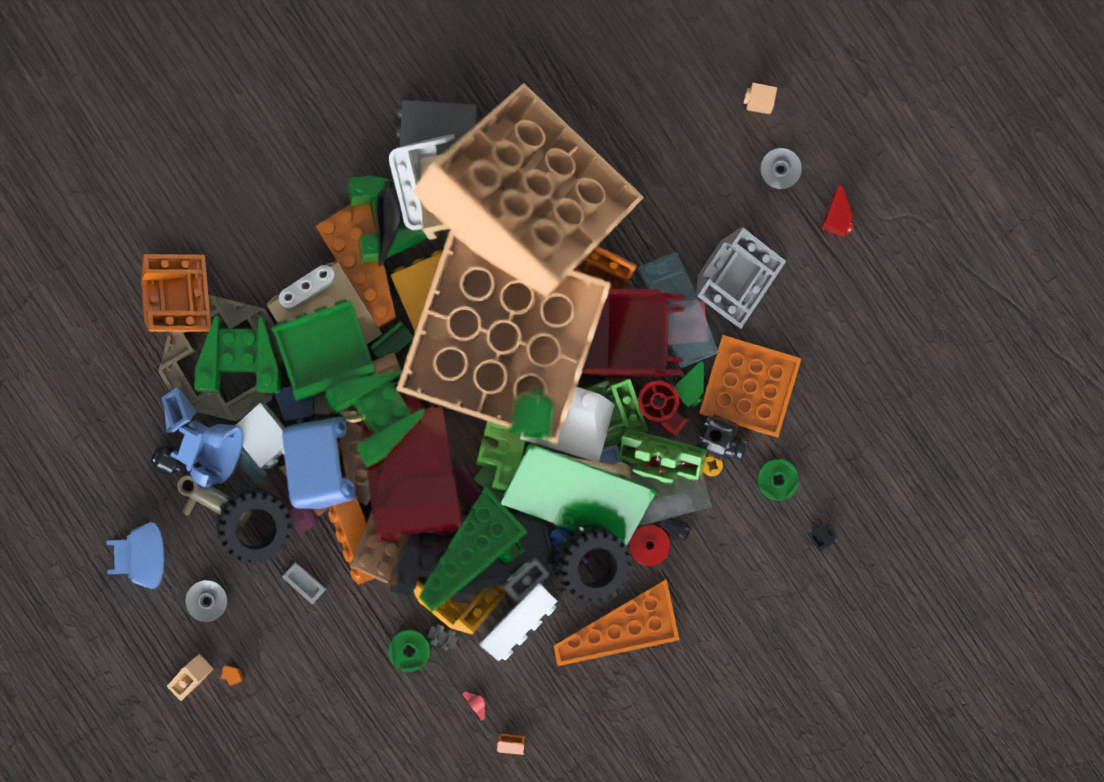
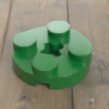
[757,459,799,501]
[388,630,430,672]

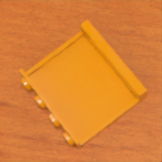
[390,249,443,333]

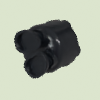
[696,414,749,462]

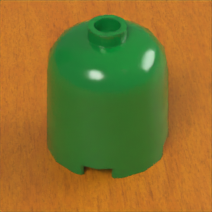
[509,388,554,440]

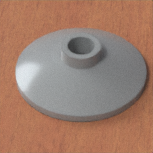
[761,148,802,189]
[186,580,227,622]

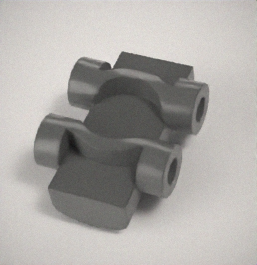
[427,624,459,651]

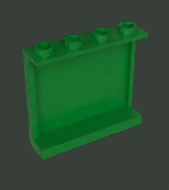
[271,299,376,401]

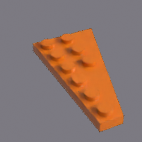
[315,204,396,328]
[554,579,679,666]

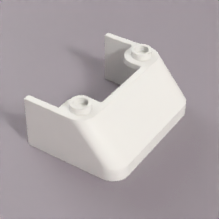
[389,134,455,230]

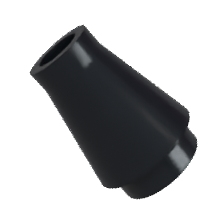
[659,515,692,541]

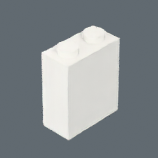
[235,403,285,469]

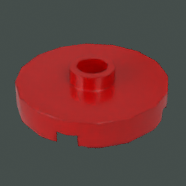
[629,525,670,566]

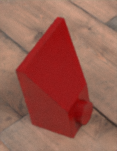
[821,185,854,237]

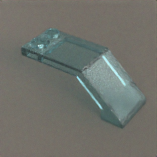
[639,251,719,368]

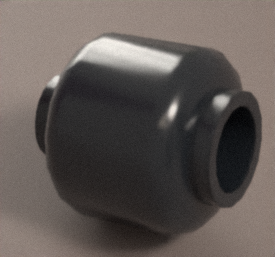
[150,446,182,476]

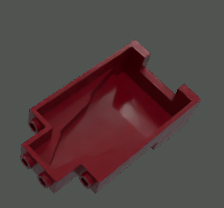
[360,388,461,543]

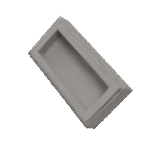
[282,561,326,604]

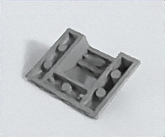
[696,227,786,329]

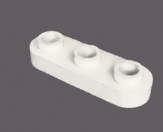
[279,265,336,310]

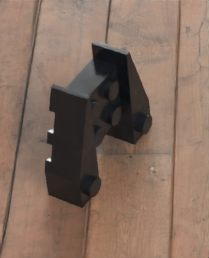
[390,523,478,603]

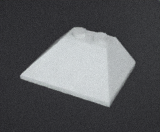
[520,387,615,462]

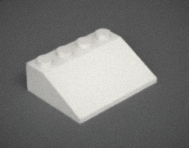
[480,584,557,661]

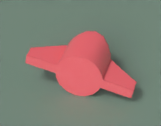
[462,692,486,720]

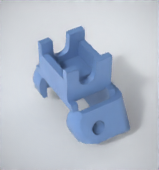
[170,420,244,488]
[107,522,164,589]

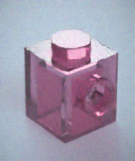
[288,505,318,534]

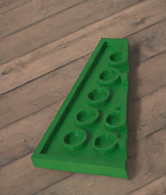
[418,486,527,613]

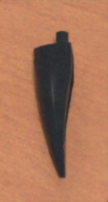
[376,181,402,266]

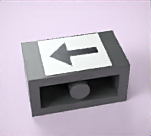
[501,558,549,602]

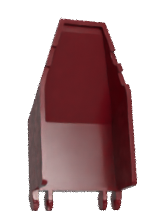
[581,289,685,376]

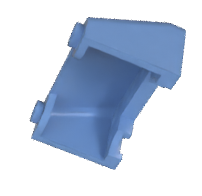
[282,417,356,509]

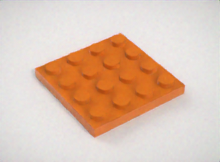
[699,335,802,438]

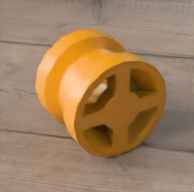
[703,456,723,476]

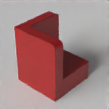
[659,412,688,437]

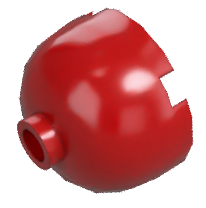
[638,380,679,422]

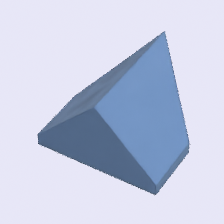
[161,387,197,433]

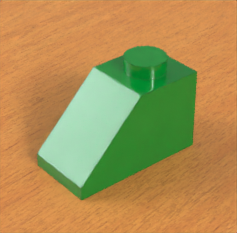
[674,361,704,408]

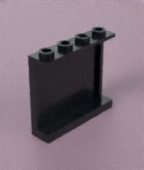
[460,505,556,590]

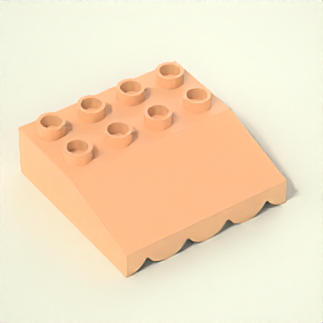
[412,83,644,296]
[397,230,611,443]

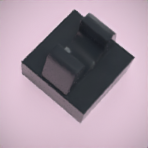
[808,524,837,552]

